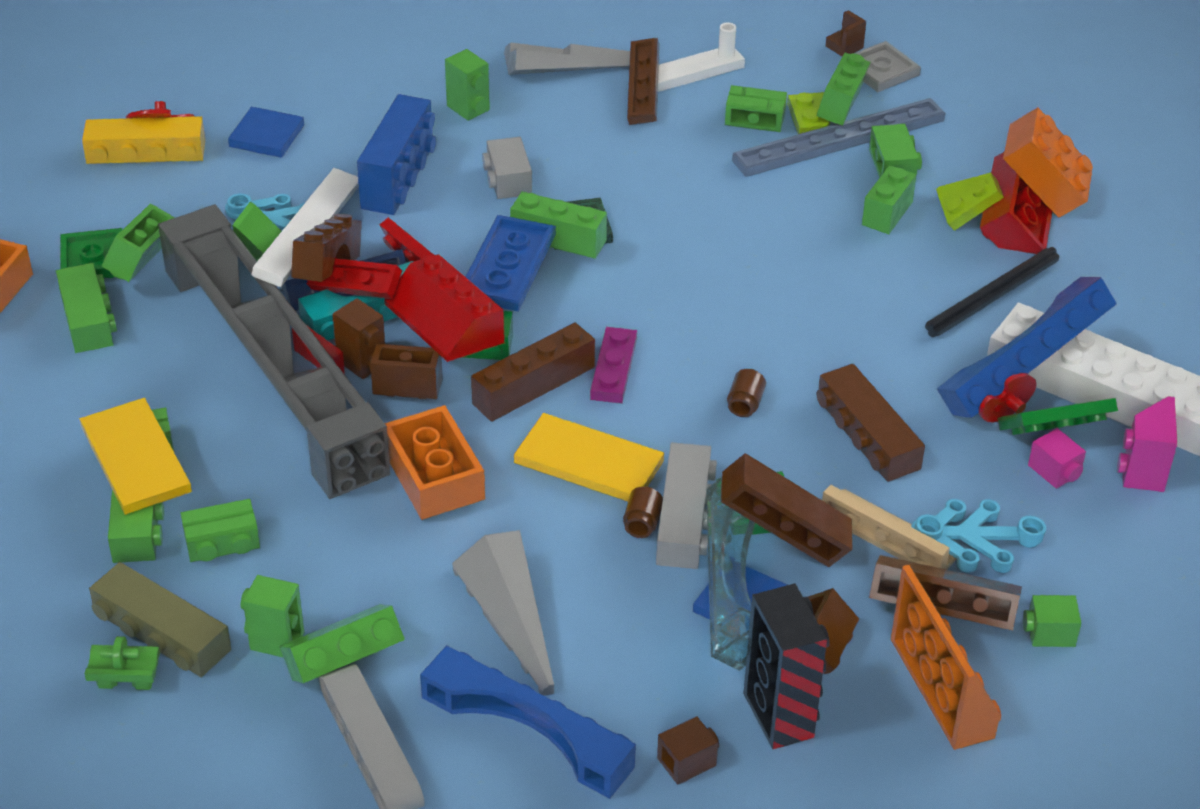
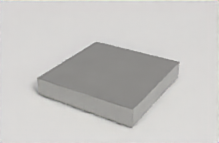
[854,41,921,92]

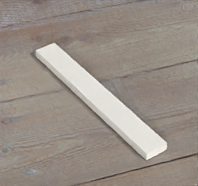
[251,168,359,287]

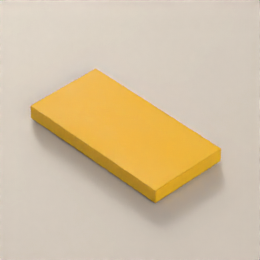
[79,397,192,514]
[514,413,664,502]

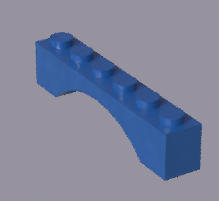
[937,277,1117,418]
[420,645,636,799]

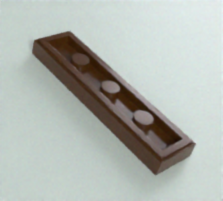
[627,38,660,125]

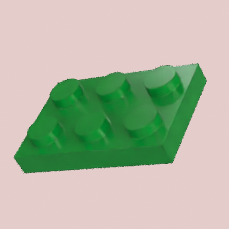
[998,398,1118,435]

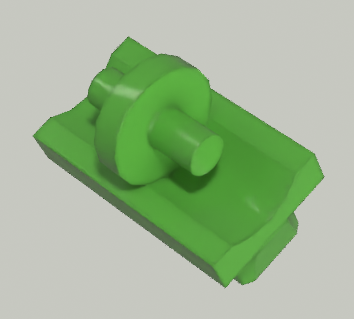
[84,636,160,690]

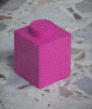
[1028,428,1086,489]

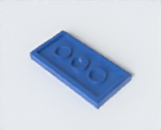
[465,215,556,312]

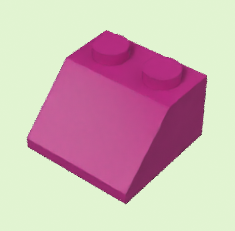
[1117,396,1177,492]

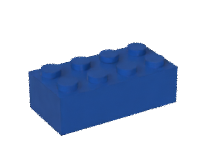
[357,94,436,215]

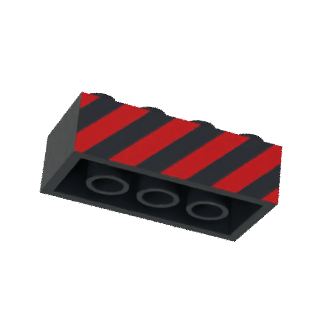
[743,583,829,750]

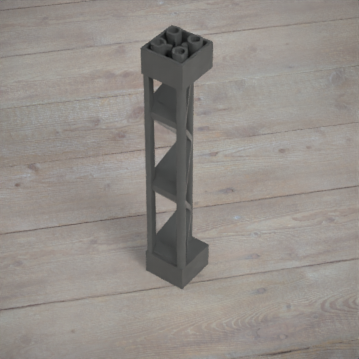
[158,204,390,500]

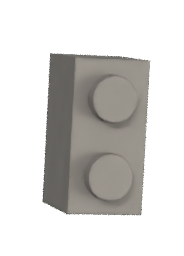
[482,137,532,199]

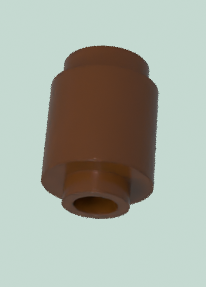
[727,369,766,417]
[623,487,663,538]

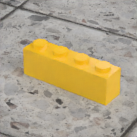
[82,116,206,164]

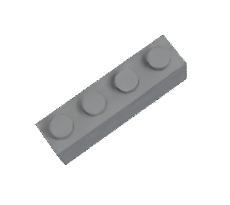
[656,442,717,569]

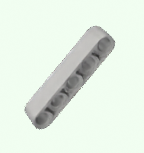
[319,664,425,809]

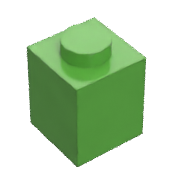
[1023,595,1082,647]

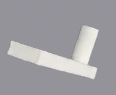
[658,23,745,92]

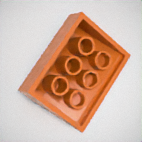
[890,565,1001,750]

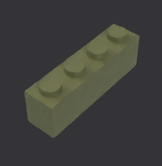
[89,562,231,678]

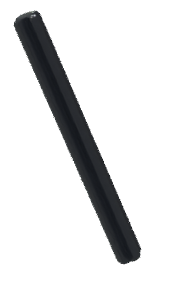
[925,247,1060,337]

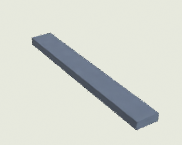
[732,98,946,177]

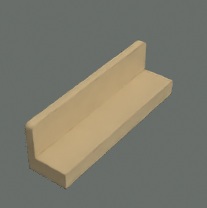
[822,485,956,570]

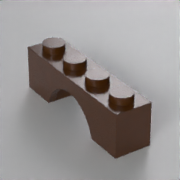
[291,214,362,282]

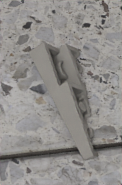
[504,42,630,75]
[452,530,554,696]

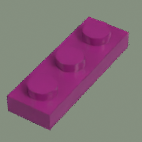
[590,326,637,404]

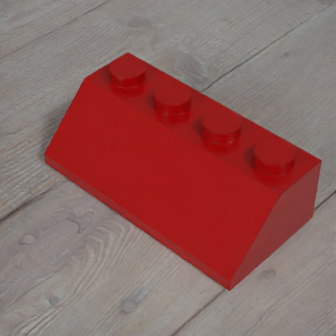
[980,152,1053,254]
[384,254,504,362]

